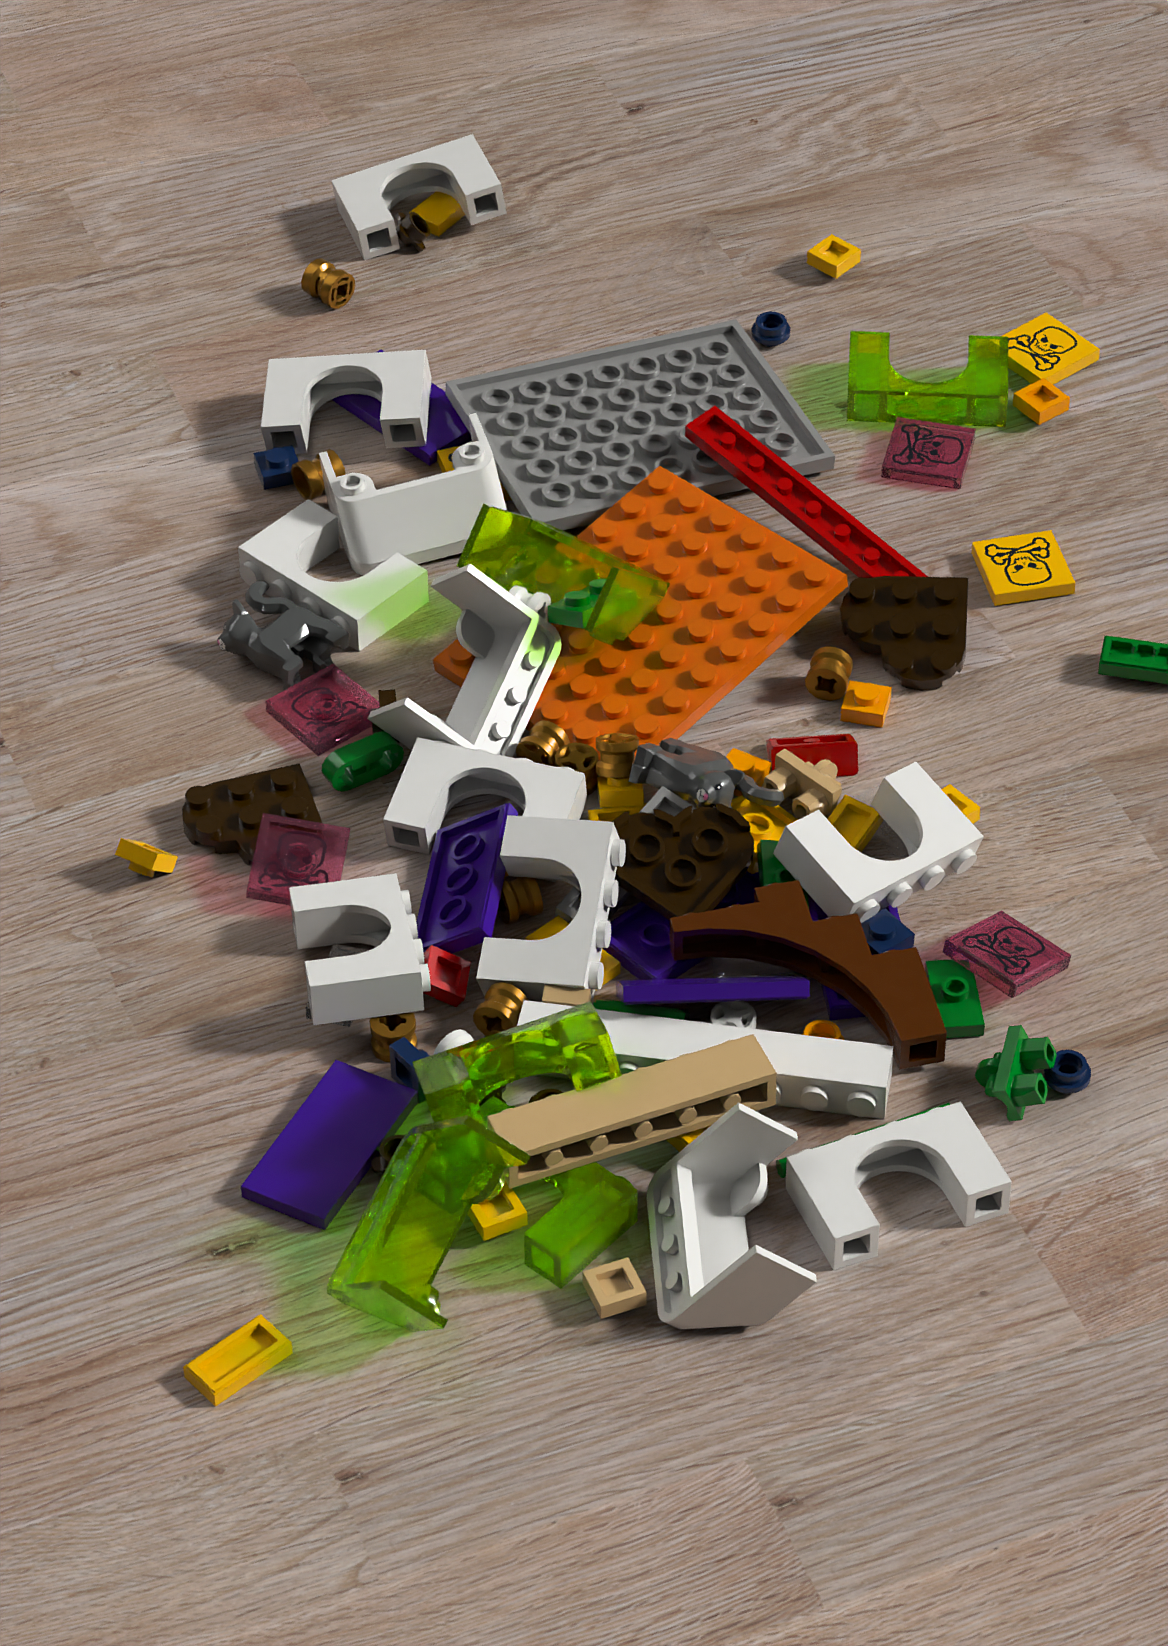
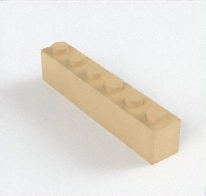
[487,1034,777,1189]

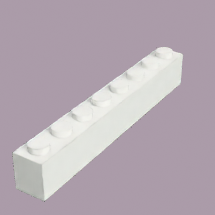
[513,1000,893,1119]

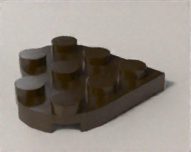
[840,576,968,691]
[182,763,324,874]
[611,803,754,921]

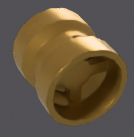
[301,258,355,309]
[291,449,346,500]

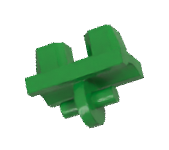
[975,1025,1057,1121]

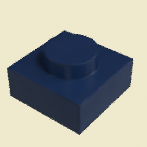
[253,445,299,490]
[861,908,915,955]
[389,1037,435,1104]

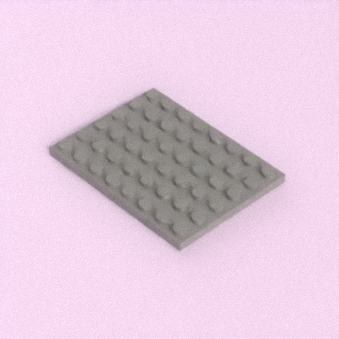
[446,319,835,537]

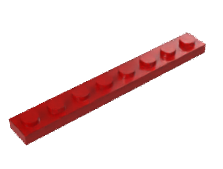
[685,405,928,578]

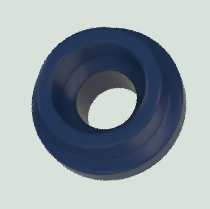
[751,311,791,347]
[1044,1050,1091,1093]

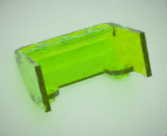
[457,503,670,645]
[327,1115,530,1332]

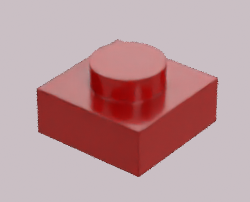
[423,945,471,1007]

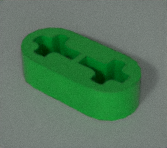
[321,731,404,792]

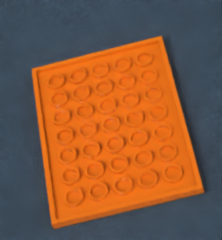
[433,465,848,777]

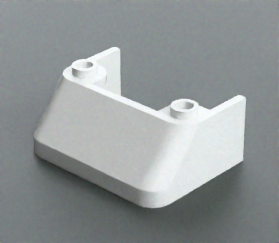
[319,413,510,575]
[367,564,561,757]
[647,1102,817,1329]

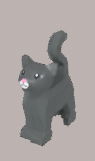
[217,581,349,696]
[629,738,784,808]

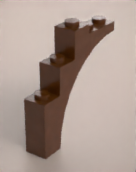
[670,880,947,1070]

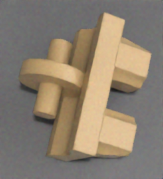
[763,749,842,820]

